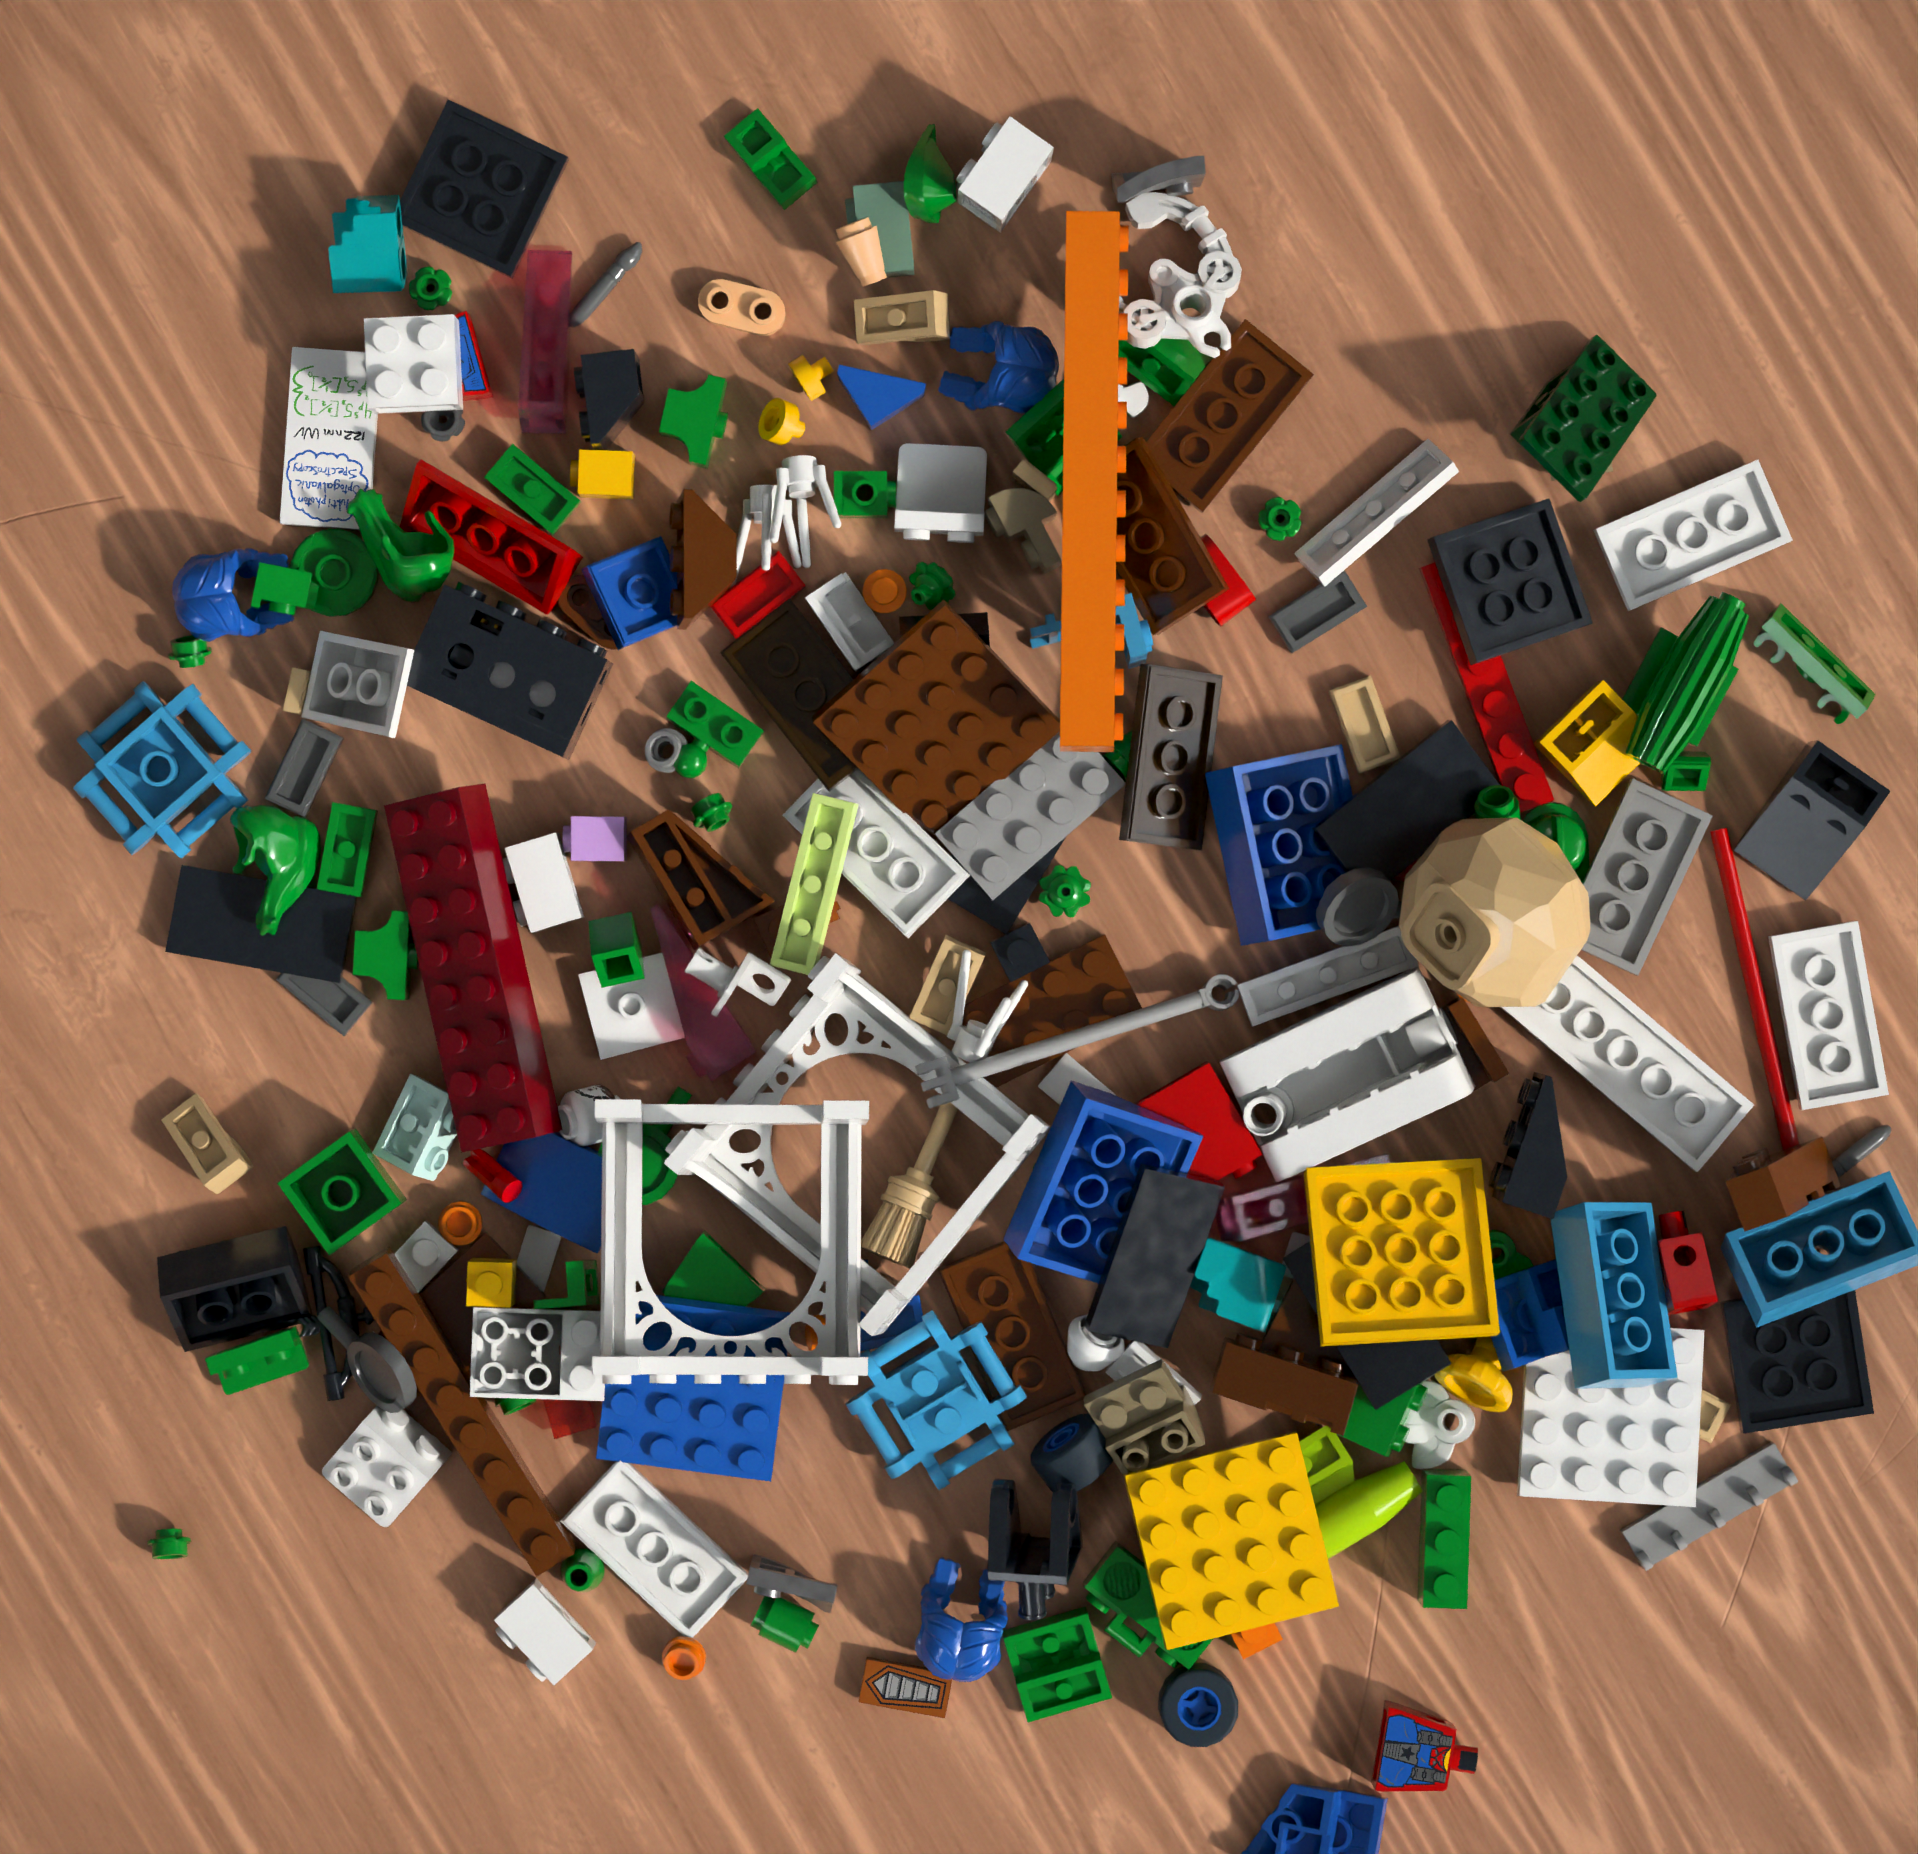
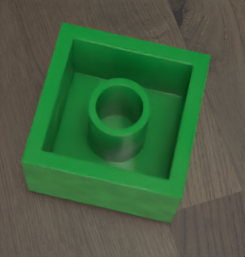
[277,1129,407,1255]

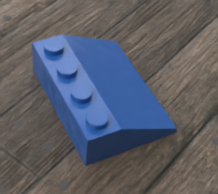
[1205,744,1353,946]
[1003,1080,1203,1283]

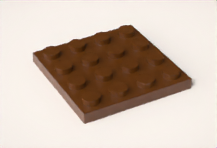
[812,600,1060,840]

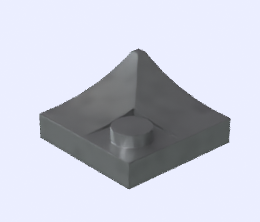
[1111,156,1206,203]
[746,1554,838,1613]

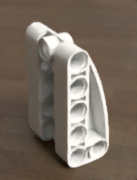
[1219,967,1476,1182]

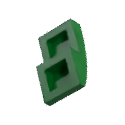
[724,108,818,210]

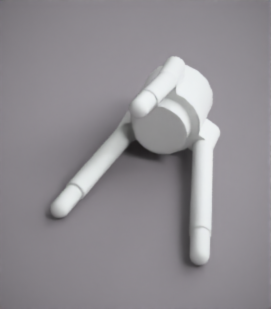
[770,455,841,568]
[729,485,801,589]
[947,950,1028,1063]

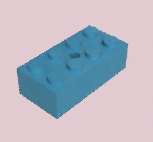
[1721,1171,1918,1328]
[1551,1202,1678,1389]

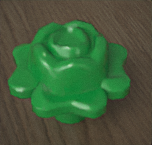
[909,562,956,610]
[1039,865,1091,917]

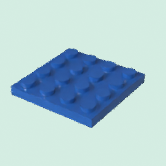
[596,1295,791,1482]

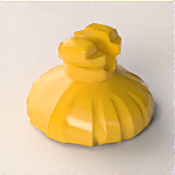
[1434,1336,1513,1412]

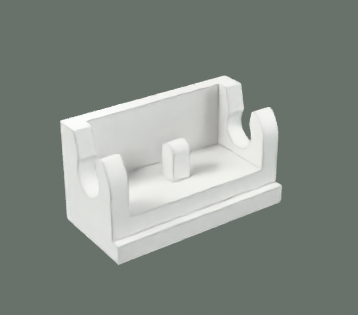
[805,572,894,673]

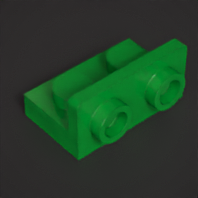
[205,1326,309,1395]

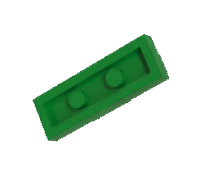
[1753,603,1876,724]

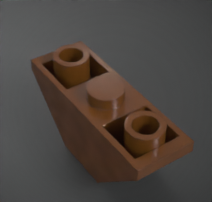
[669,489,737,630]

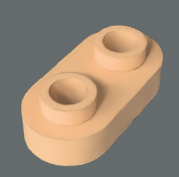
[698,279,786,336]

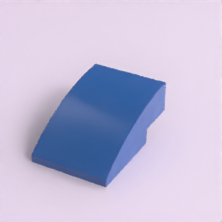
[481,1132,602,1253]

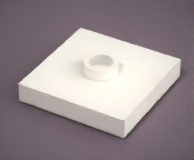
[578,952,687,1060]

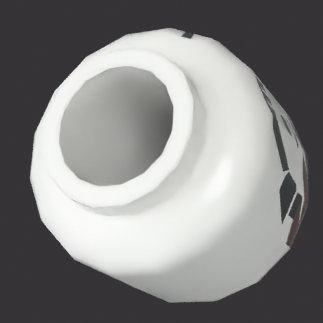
[558,1084,620,1147]

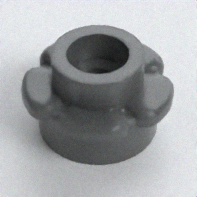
[421,410,465,442]

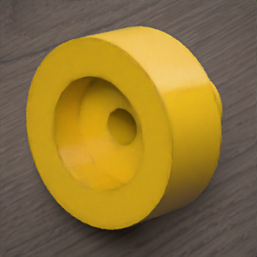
[788,354,834,401]
[758,398,805,445]

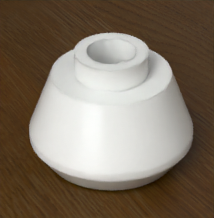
[1067,1314,1125,1371]

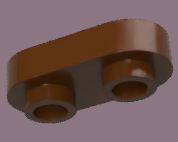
[558,575,618,650]

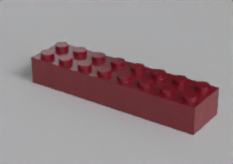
[384,784,563,1153]

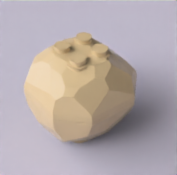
[1399,818,1590,1007]

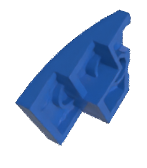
[1491,1259,1569,1372]
[1241,1783,1388,1854]

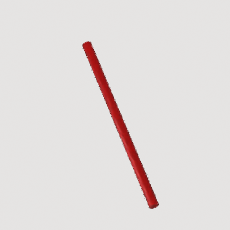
[1710,828,1800,1150]

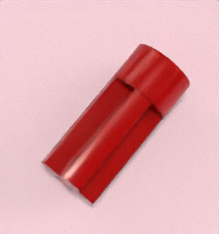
[463,1149,523,1203]

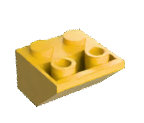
[1534,680,1640,807]

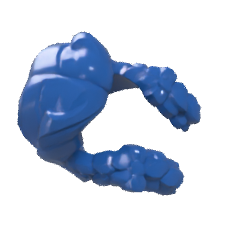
[938,321,1059,414]
[172,548,295,642]
[915,1557,1008,1682]

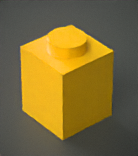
[570,449,635,499]
[466,1258,517,1308]

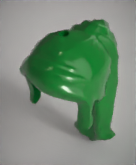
[347,489,454,603]
[230,805,321,936]

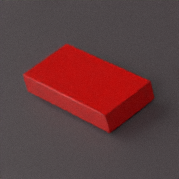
[711,551,806,640]

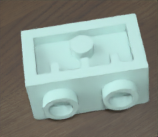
[372,1074,457,1181]

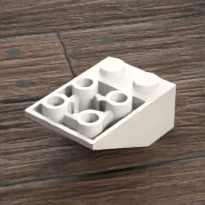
[470,1307,605,1401]

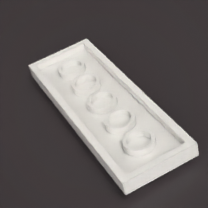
[1500,956,1754,1172]

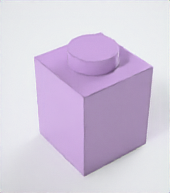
[563,816,627,861]

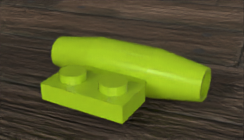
[1299,1426,1423,1559]

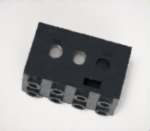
[407,581,613,760]

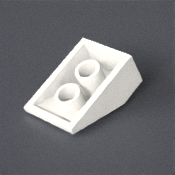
[301,631,414,738]

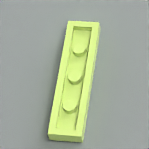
[770,793,859,975]

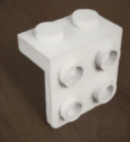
[894,443,987,543]
[322,1406,452,1527]

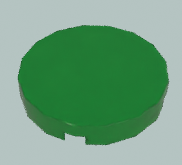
[289,528,379,617]

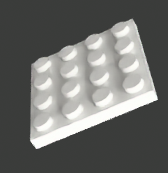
[1517,1328,1705,1507]

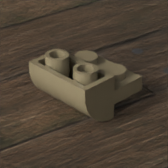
[984,488,1062,574]
[1084,1359,1205,1475]

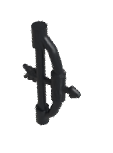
[296,1246,375,1401]

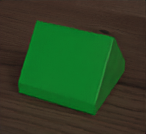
[1661,751,1711,791]

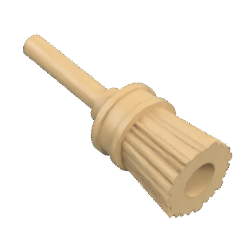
[861,1102,958,1269]

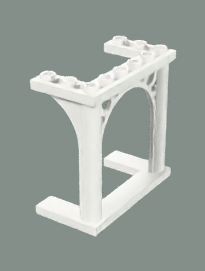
[664,953,1051,1336]
[592,1099,869,1385]

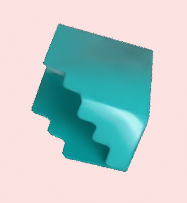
[328,195,408,293]
[1190,1237,1287,1332]

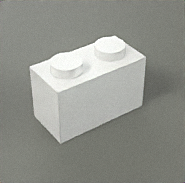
[502,832,584,933]
[494,1578,596,1685]

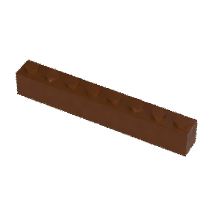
[348,1246,575,1577]

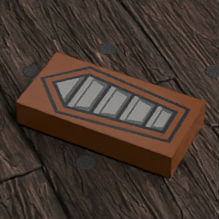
[858,1657,952,1718]

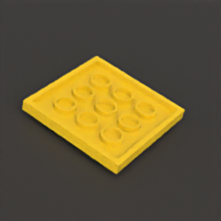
[1304,1158,1500,1346]
[1123,1431,1339,1650]

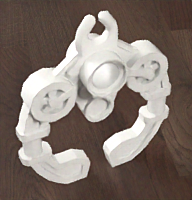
[1119,192,1242,358]

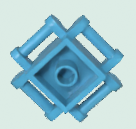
[73,681,251,859]
[845,1310,1027,1490]

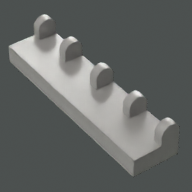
[1620,1441,1798,1571]

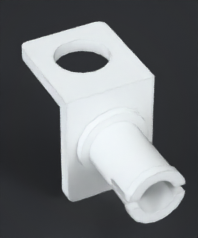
[684,947,791,1017]

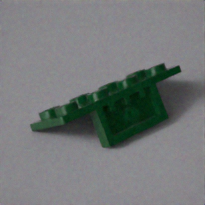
[1510,335,1657,502]

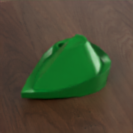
[903,124,957,223]

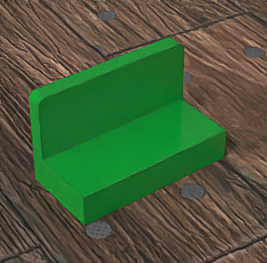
[1118,338,1213,407]
[533,1260,599,1309]

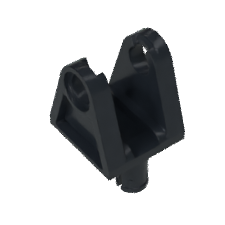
[988,1479,1083,1620]

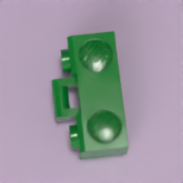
[1083,1540,1214,1670]

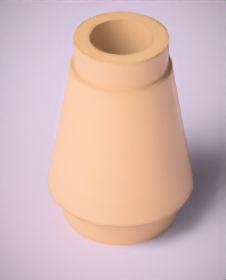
[836,217,887,287]

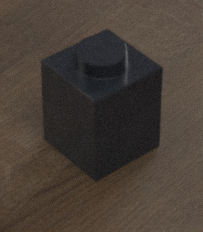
[990,923,1050,982]

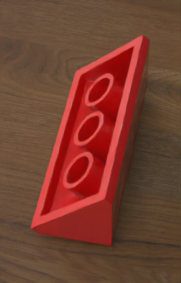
[399,459,583,615]

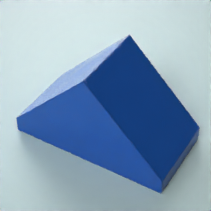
[837,365,926,430]

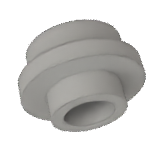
[645,728,687,773]

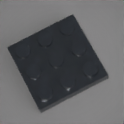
[400,100,569,279]
[1427,498,1593,665]
[1720,1290,1874,1434]

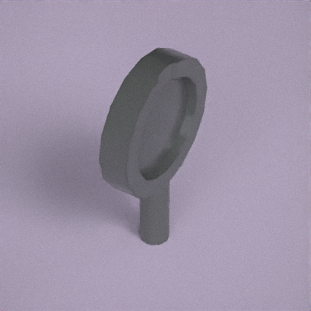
[1316,867,1402,947]
[317,1306,417,1413]

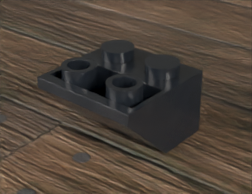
[574,349,644,450]

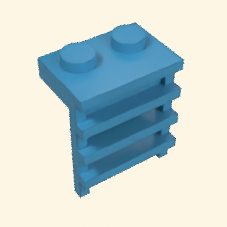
[1030,593,1153,669]

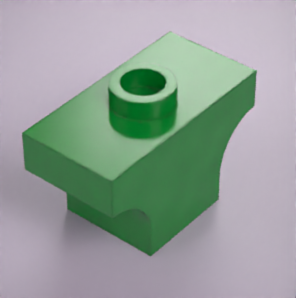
[659,374,728,469]
[353,910,419,1000]

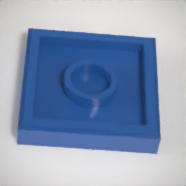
[581,536,677,650]

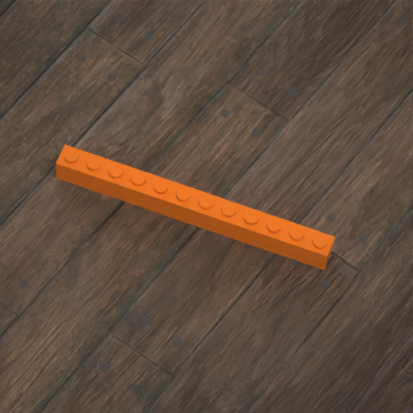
[1060,211,1129,752]

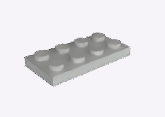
[935,732,1126,900]
[1581,778,1713,976]

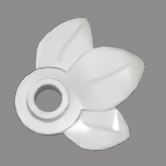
[1404,1381,1475,1469]

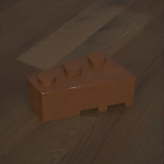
[627,809,775,950]
[1725,1137,1841,1232]
[1210,1333,1359,1436]

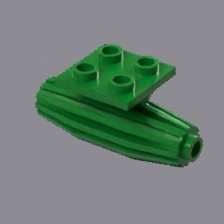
[1622,592,1749,774]

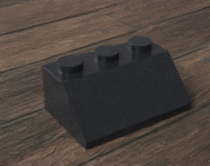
[157,1226,312,1352]

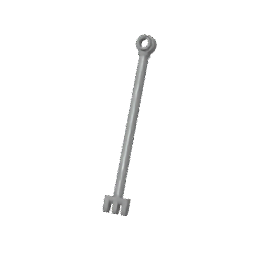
[915,974,1239,1109]

